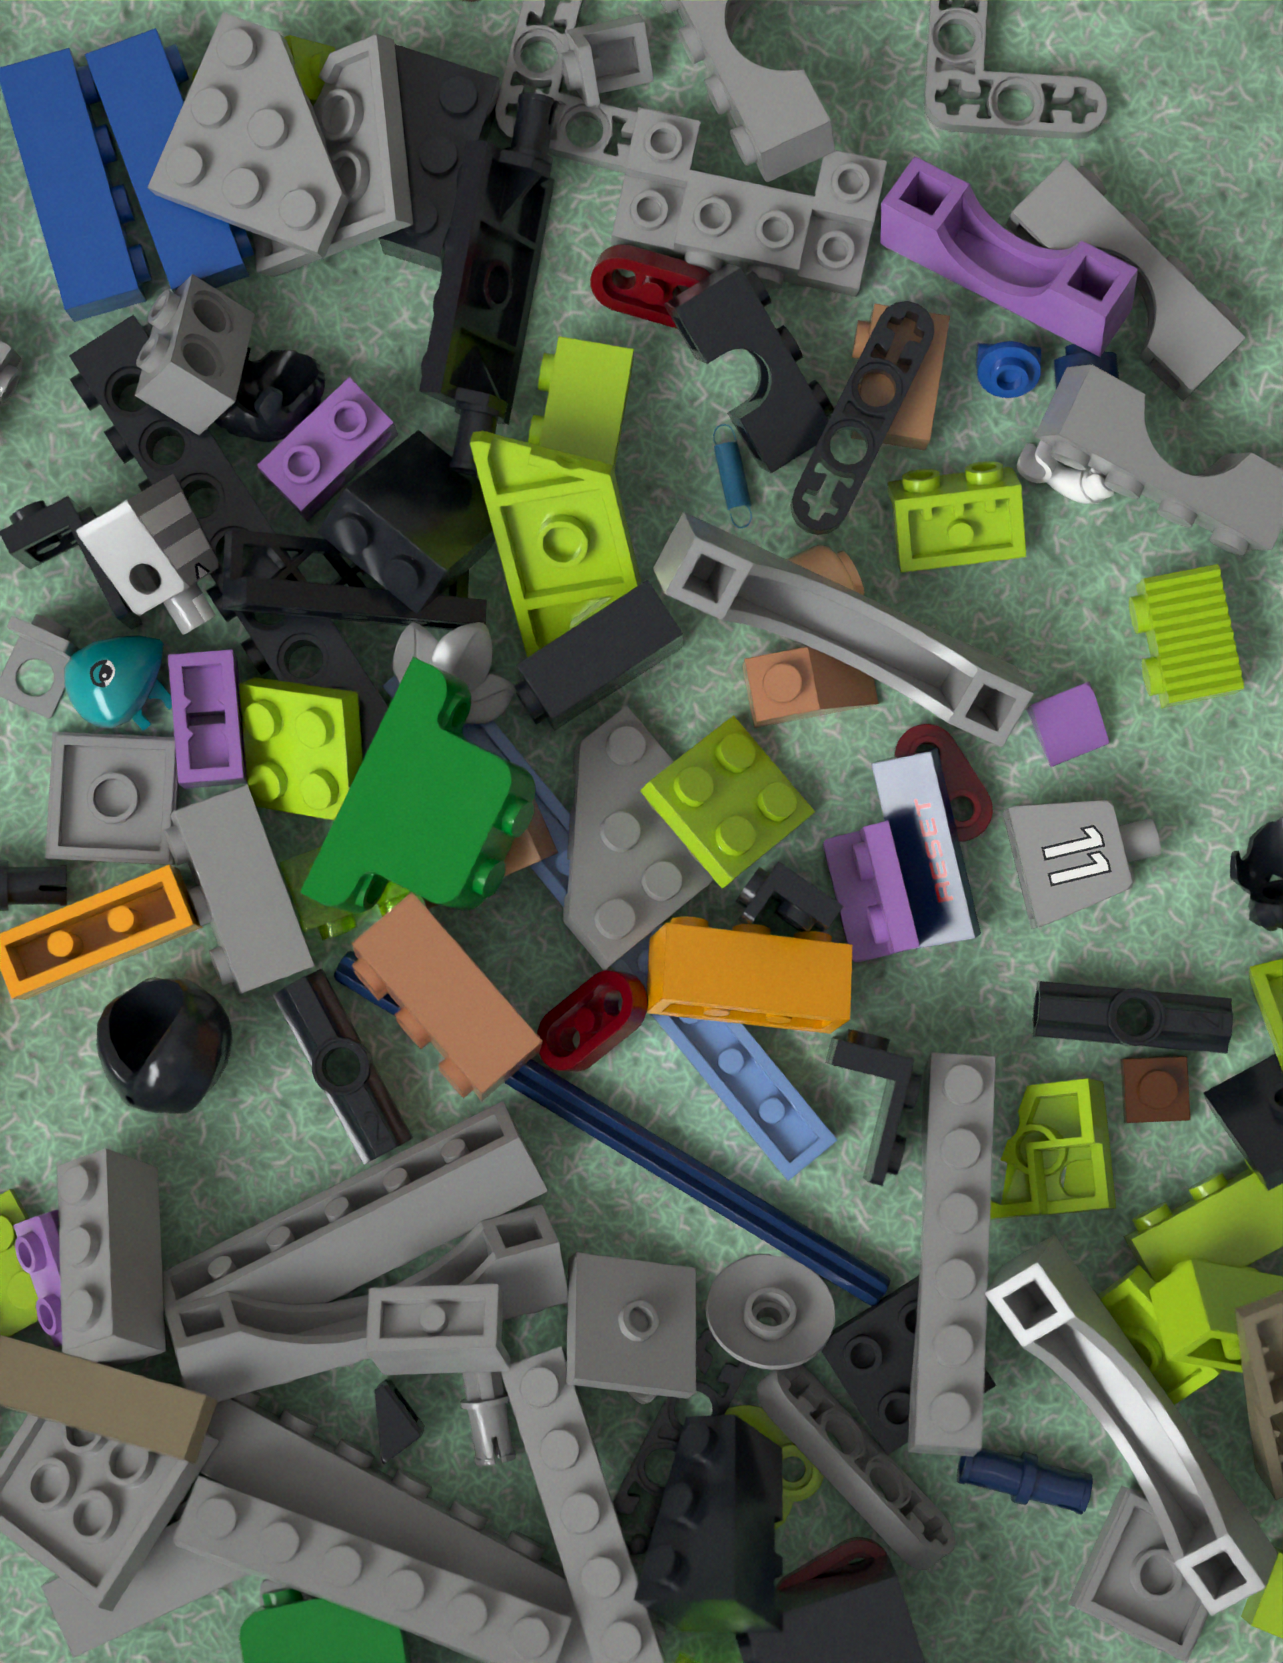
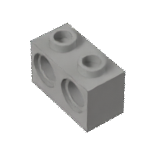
[135,274,255,435]

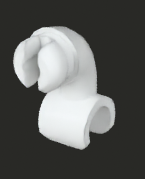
[1017,440,1114,504]

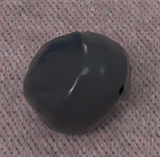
[96,977,233,1114]

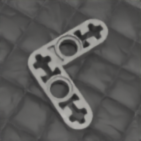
[495,0,637,173]
[923,0,1108,139]

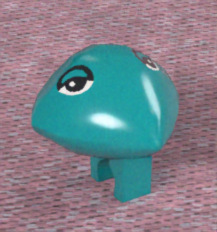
[64,635,172,731]

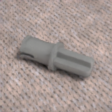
[460,1372,516,1466]

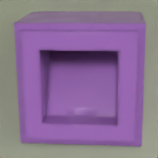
[1026,681,1110,767]

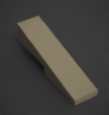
[1235,1290,1283,1500]
[0,1335,218,1464]

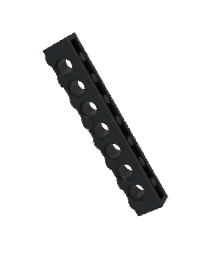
[69,314,388,760]

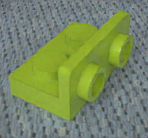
[887,461,1026,573]

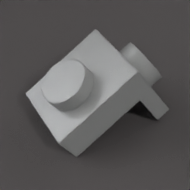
[560,14,654,108]

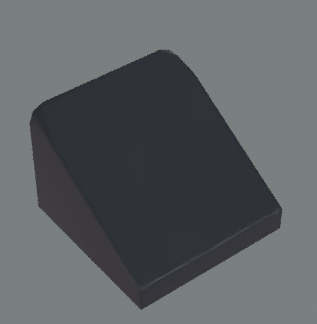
[374,1379,425,1465]

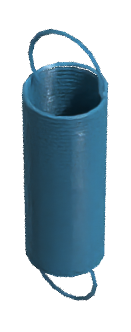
[713,424,752,528]

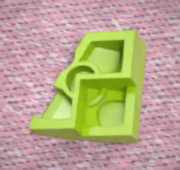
[990,1078,1117,1220]

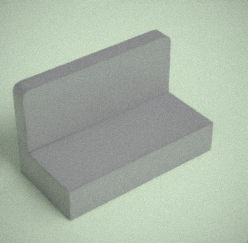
[366,1284,510,1375]

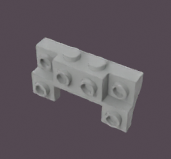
[611,108,887,297]

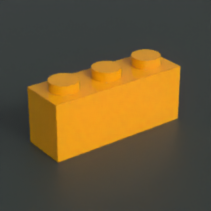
[0,865,203,1000]
[647,917,853,1034]

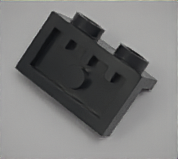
[735,862,843,932]

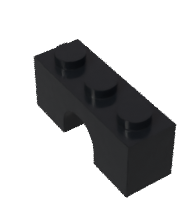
[664,264,834,473]

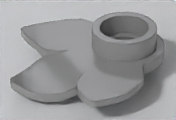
[393,622,515,724]

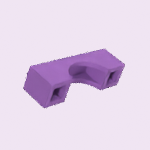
[881,156,1138,357]

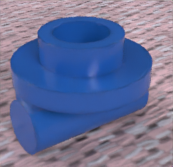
[976,341,1041,398]

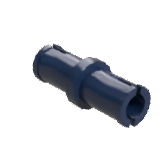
[956,1447,1093,1515]

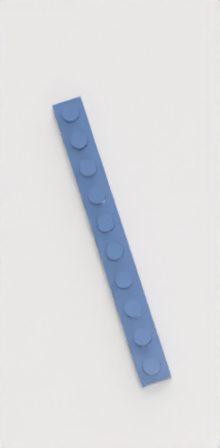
[382,676,837,1181]

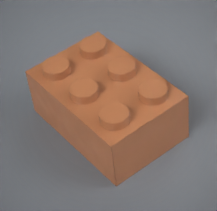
[351,892,542,1101]

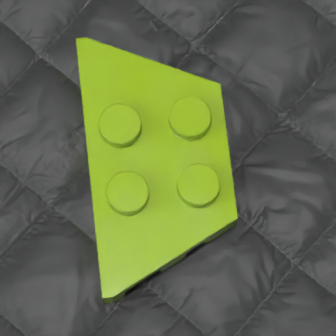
[470,431,641,658]

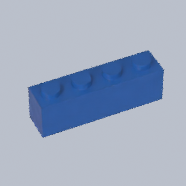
[84,28,255,293]
[0,48,152,322]

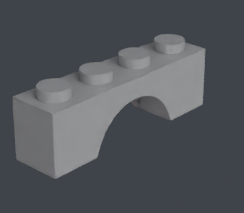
[660,0,835,183]
[1006,159,1246,401]
[1034,364,1283,556]

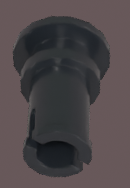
[0,861,67,911]

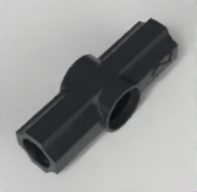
[273,969,413,1165]
[1032,981,1233,1054]

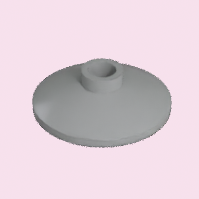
[706,1254,835,1370]

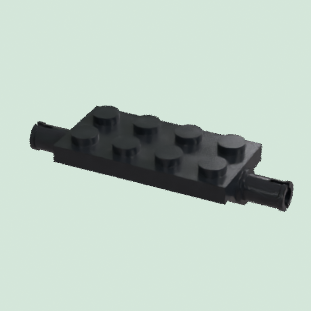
[419,92,559,477]

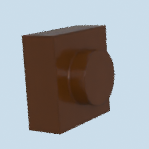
[1121,1056,1190,1123]

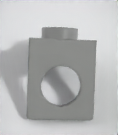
[0,614,80,719]

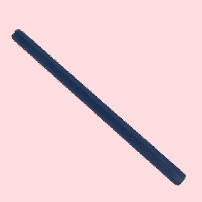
[334,951,891,1306]

